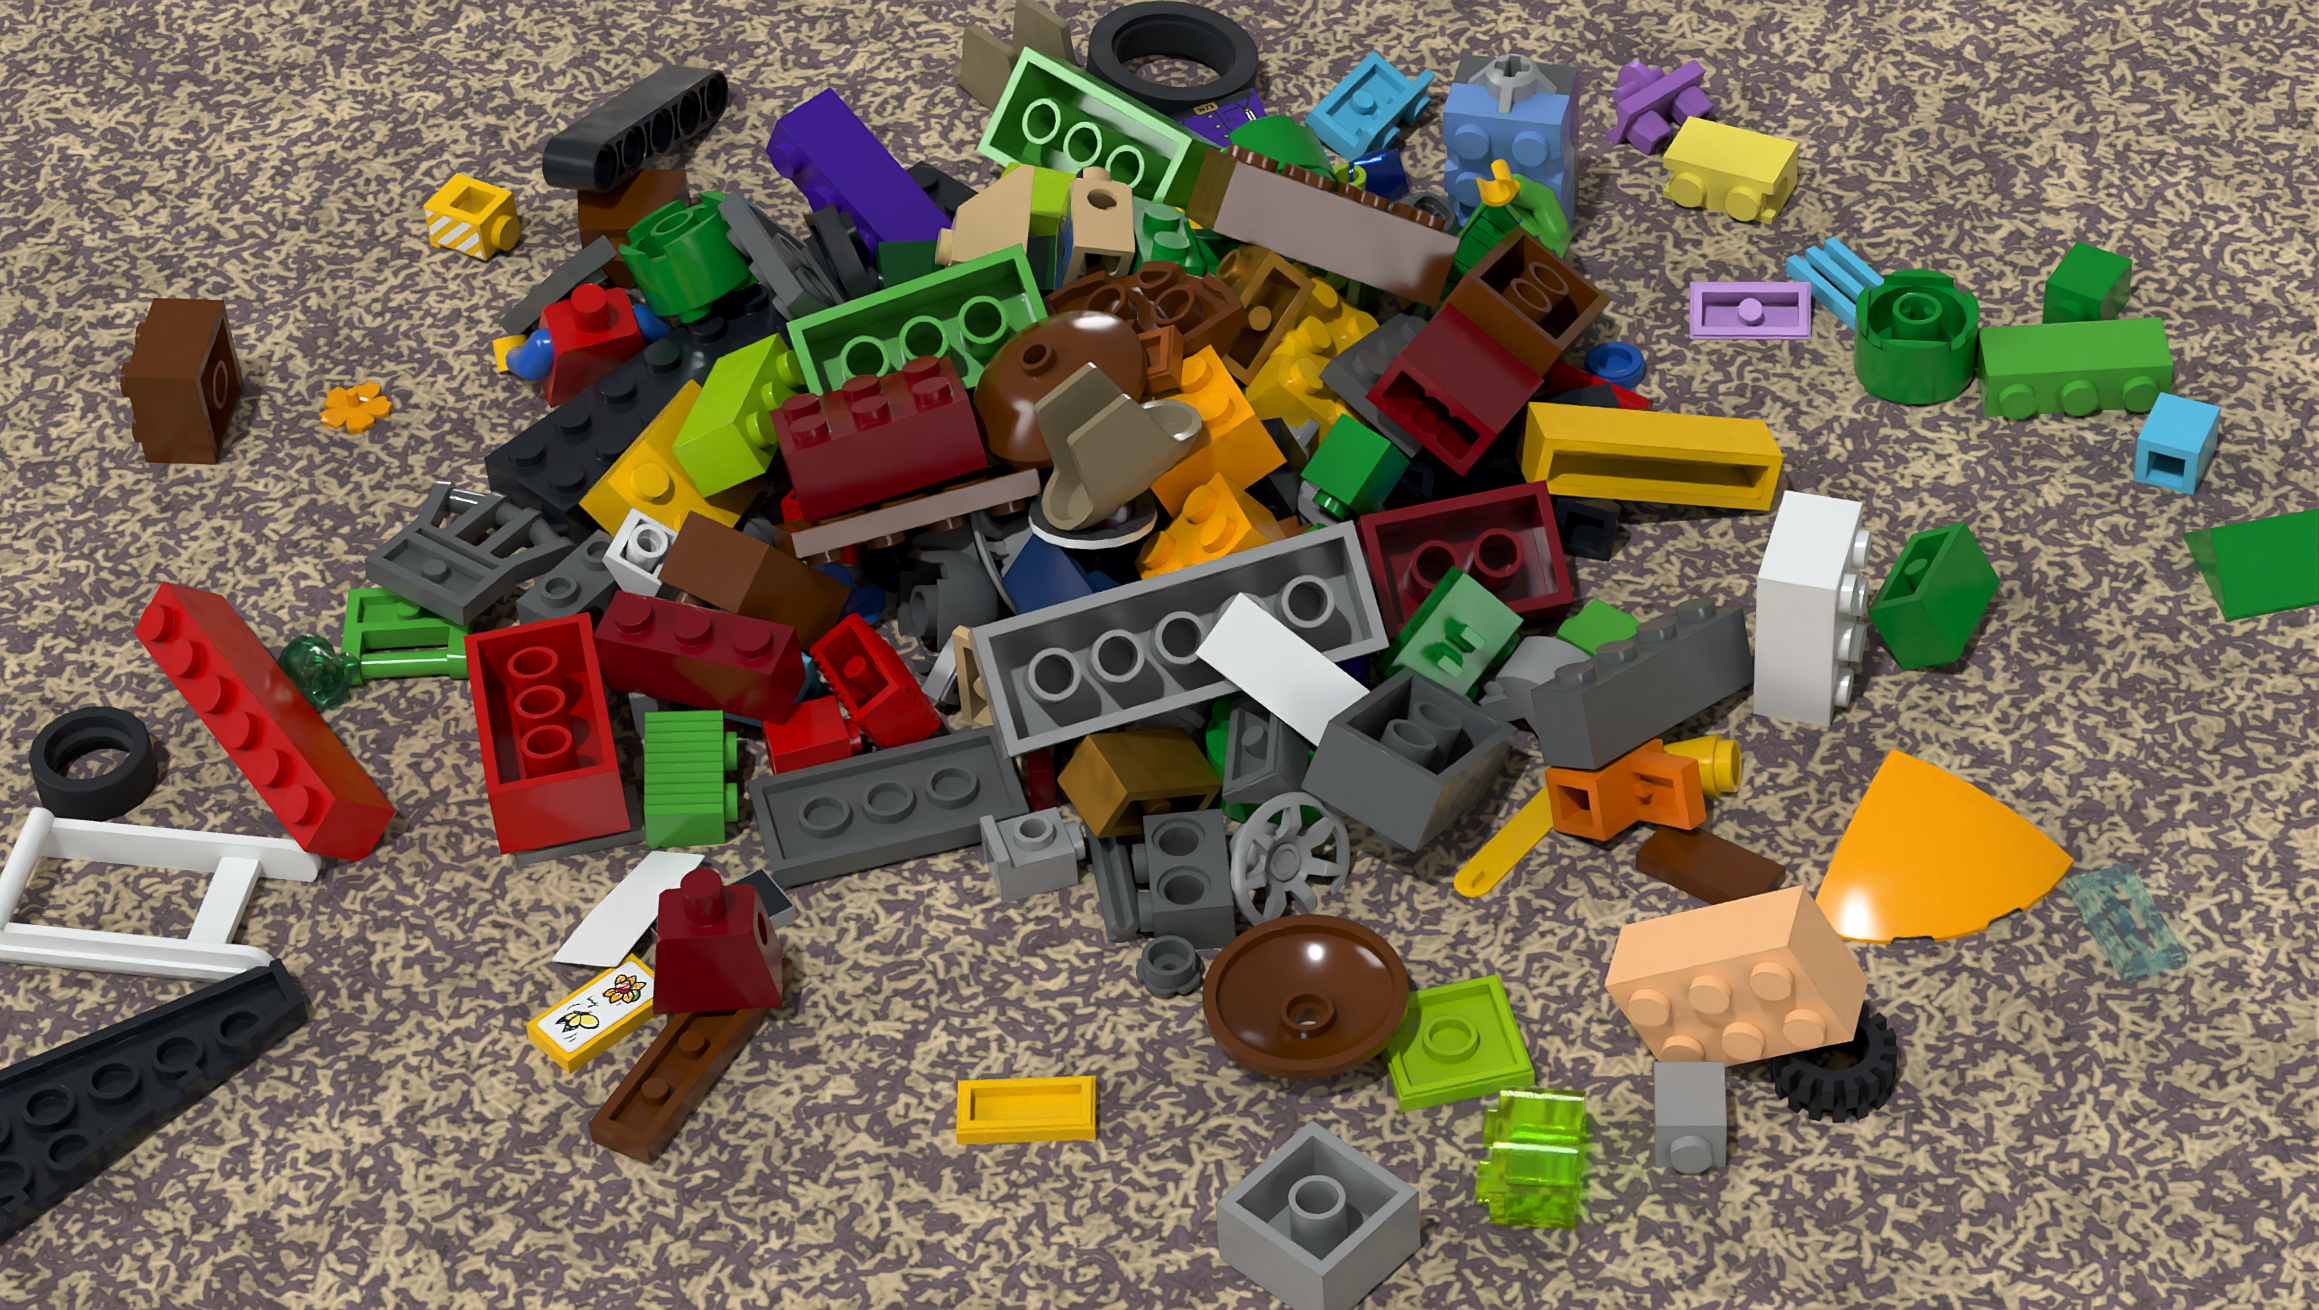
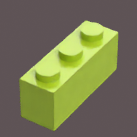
[671,333,807,499]

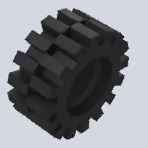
[1770,1003,1898,1123]

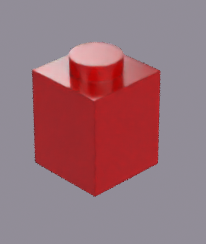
[761,695,863,775]

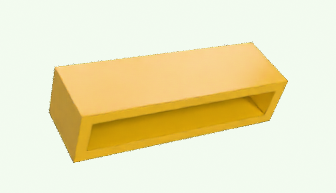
[1515,402,1784,511]

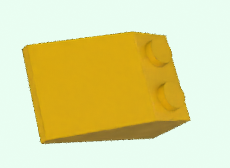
[578,379,767,537]

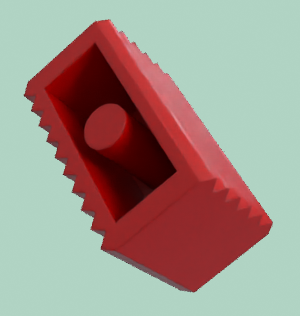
[809,613,941,750]

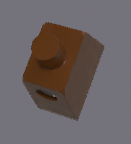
[577,170,692,287]

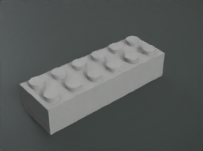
[968,520,1390,760]

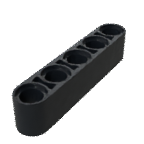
[542,65,729,194]

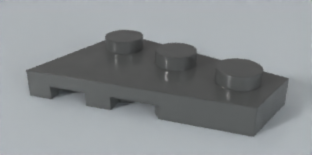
[498,235,619,336]

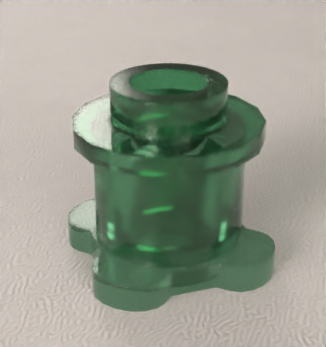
[277,633,360,711]

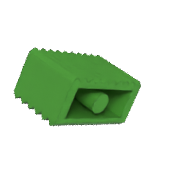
[644,710,738,849]

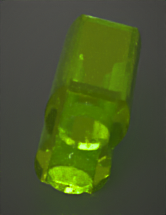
[1476,1086,1587,1229]

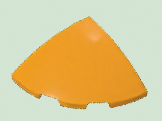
[1815,748,2074,945]

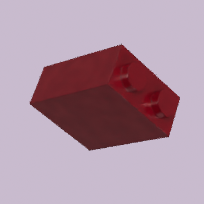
[1365,302,1545,478]

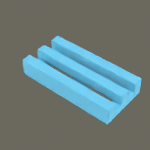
[1786,237,1884,332]

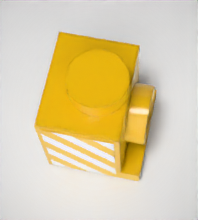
[423,173,520,261]

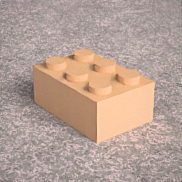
[1604,885,1869,1067]

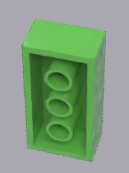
[976,46,1223,211]
[786,243,1048,405]

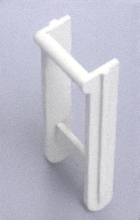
[0,807,321,983]

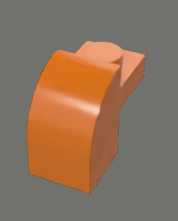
[1545,738,1707,841]

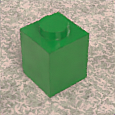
[2042,241,2132,324]
[1300,413,1411,522]

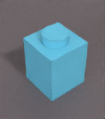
[2134,392,2221,495]

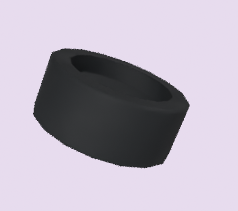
[28,706,159,822]

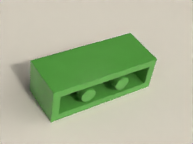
[1975,317,2173,419]

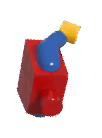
[492,283,676,408]

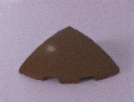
[1042,261,1248,360]

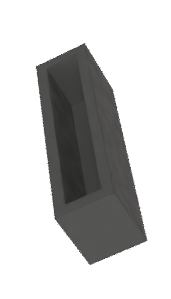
[1530,598,1754,770]

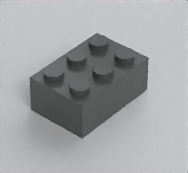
[1300,666,1519,853]

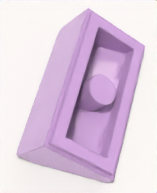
[1690,282,1811,340]

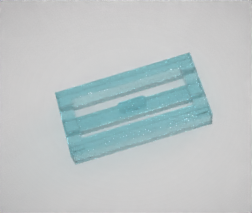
[2066,862,2188,985]

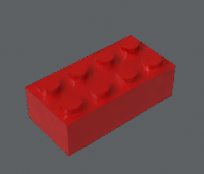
[463,612,631,855]

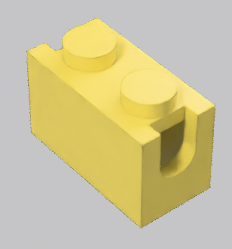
[1663,116,1798,225]

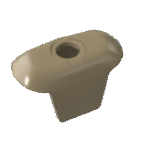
[951,0,1077,113]
[1033,362,1202,530]

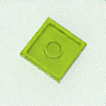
[1380,974,1535,1113]

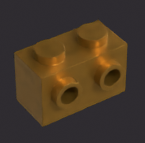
[1215,244,1317,387]
[1057,727,1223,838]

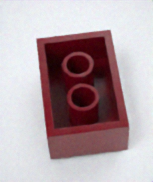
[769,356,989,523]
[1355,480,1575,654]

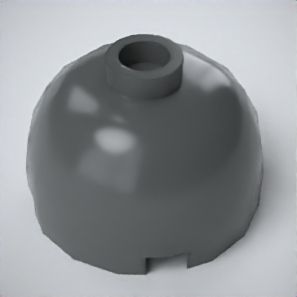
[896,546,1008,674]

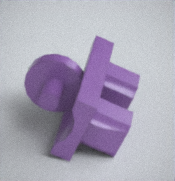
[1605,59,1715,156]

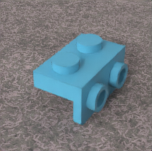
[1303,50,1436,164]

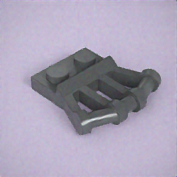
[365,480,578,627]

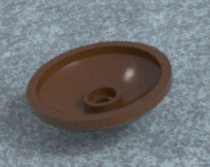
[971,310,1148,469]
[1202,914,1409,1079]

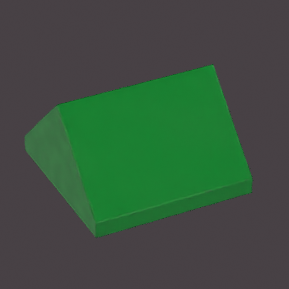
[2183,508,2319,622]

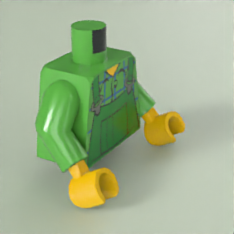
[1396,159,1573,310]

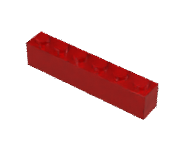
[133,581,395,862]

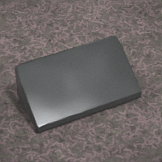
[1222,694,1310,804]

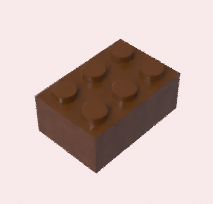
[1427,224,1612,380]

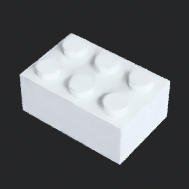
[1753,490,1872,727]

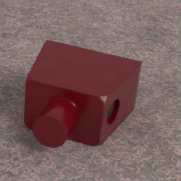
[652,868,784,1015]

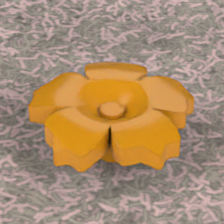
[319,381,393,435]

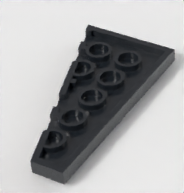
[0,958,308,1242]

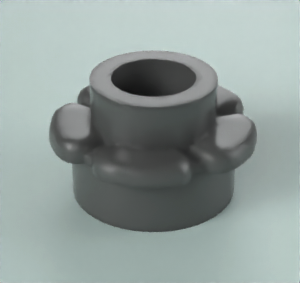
[1136,935,1202,997]

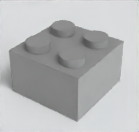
[1215,1120,1421,1310]

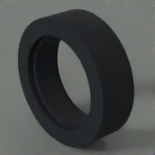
[1086,1,1258,116]

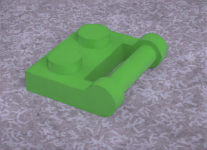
[340,587,475,686]

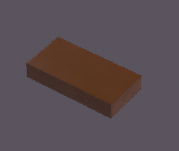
[1635,825,1786,905]

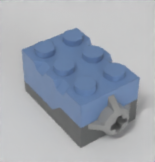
[1443,54,1579,231]

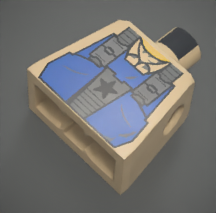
[1054,166,1135,291]

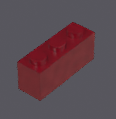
[592,590,807,725]

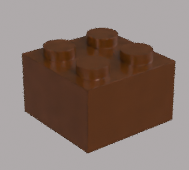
[120,298,244,465]
[657,510,852,652]

